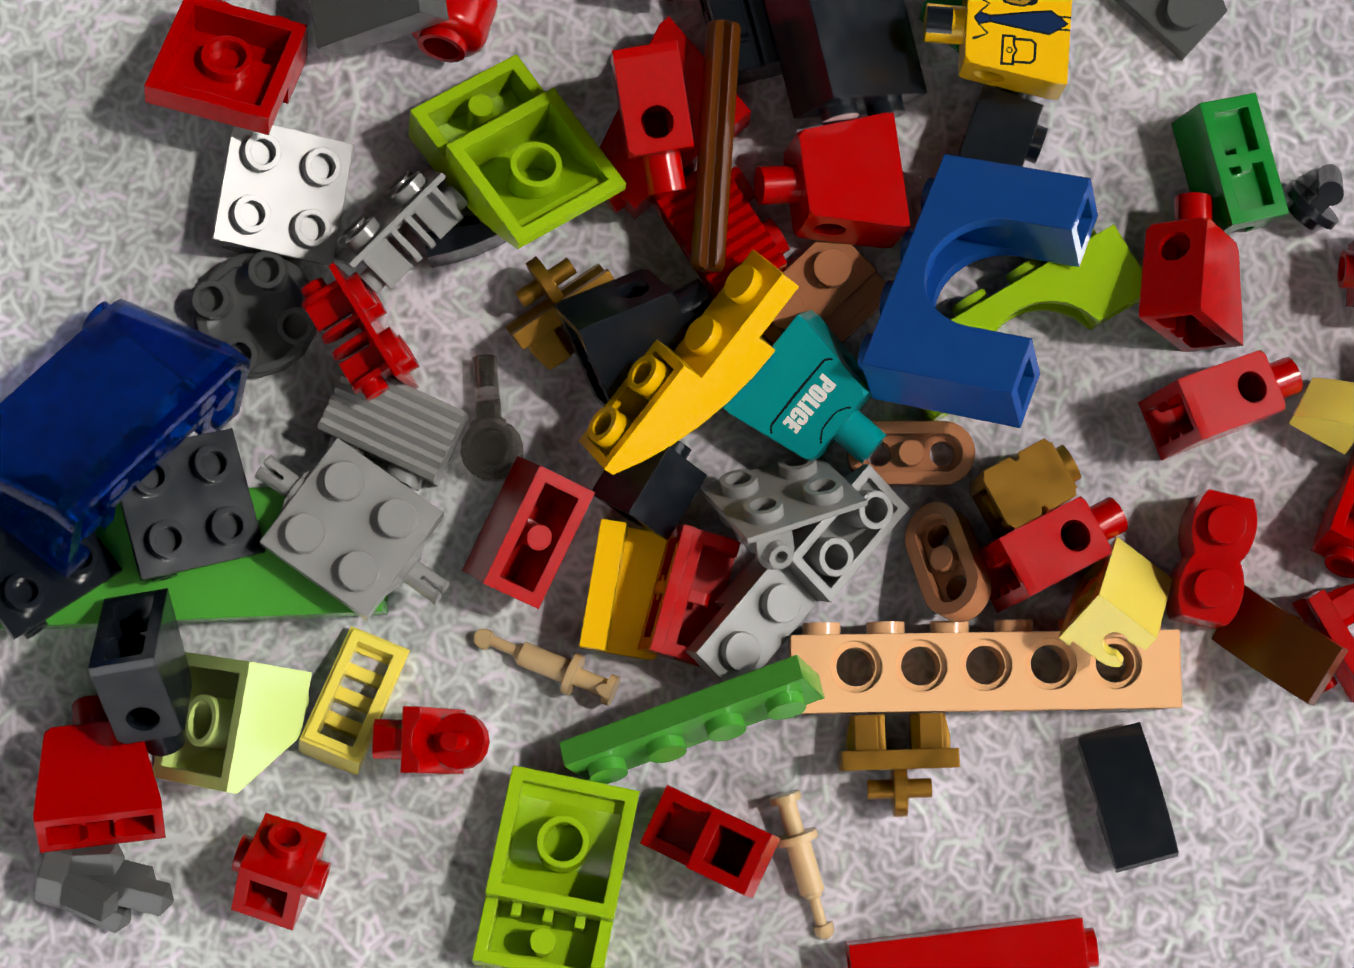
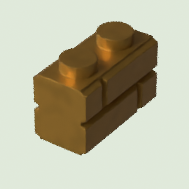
[969,438,1081,538]

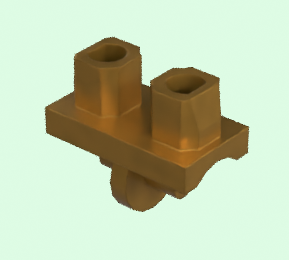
[505,256,614,370]
[838,713,960,817]

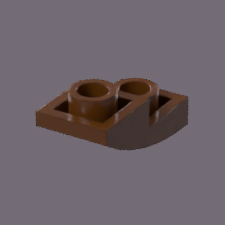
[1211,585,1349,705]

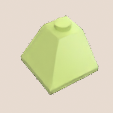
[153,652,312,794]

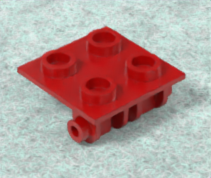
[300,263,420,401]

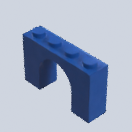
[858,154,1098,428]

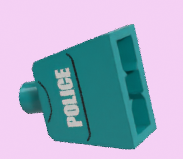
[723,310,887,464]

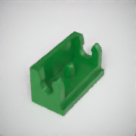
[1171,93,1289,235]

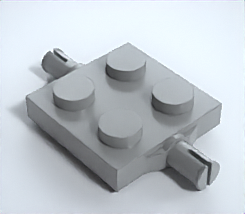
[255,438,451,621]

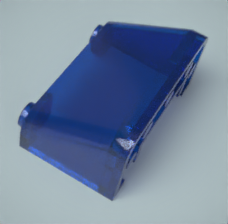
[0,299,250,578]

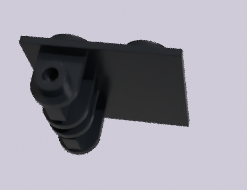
[107,428,266,582]
[0,468,122,640]

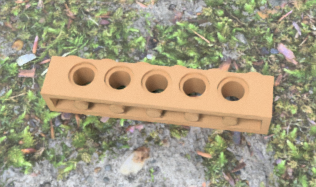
[788,619,1182,714]

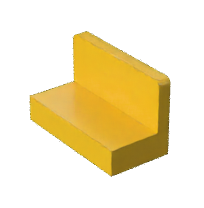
[579,519,667,660]

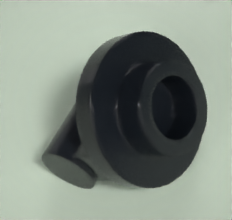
[1285,164,1344,230]

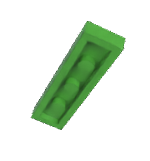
[559,655,825,784]

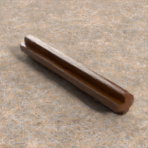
[690,20,741,273]

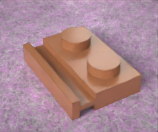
[761,240,886,346]

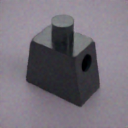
[553,269,713,407]
[88,588,192,756]

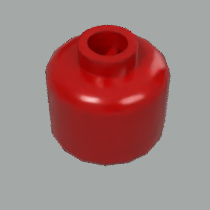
[411,0,498,63]

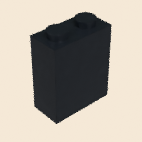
[764,0,928,125]

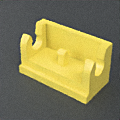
[1059,537,1173,667]

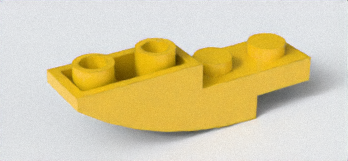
[578,249,799,475]

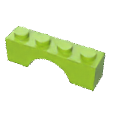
[919,224,1142,421]

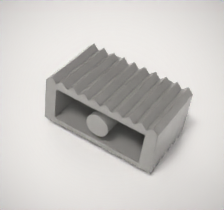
[317,373,470,491]

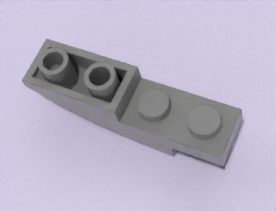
[685,464,910,684]

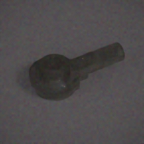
[460,354,524,482]

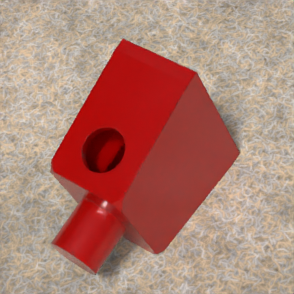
[611,40,694,196]
[754,112,911,248]
[1139,192,1243,352]
[1138,350,1303,461]
[980,496,1128,613]
[33,695,166,853]

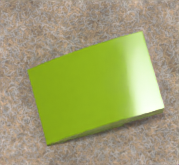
[408,54,626,249]
[472,765,640,968]

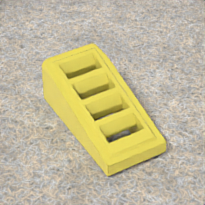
[299,626,410,775]

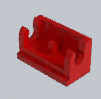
[637,524,741,667]

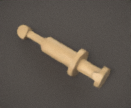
[473,629,620,706]
[769,789,835,940]

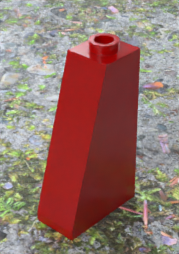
[844,914,1099,968]

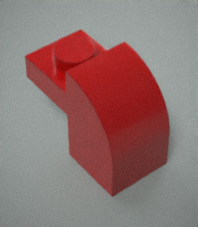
[640,785,781,898]

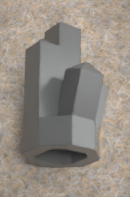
[34,844,174,934]

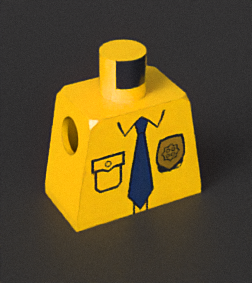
[923,0,1072,100]

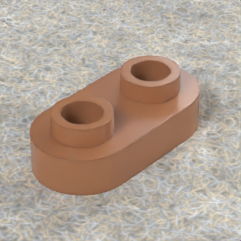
[846,421,976,487]
[905,502,992,623]

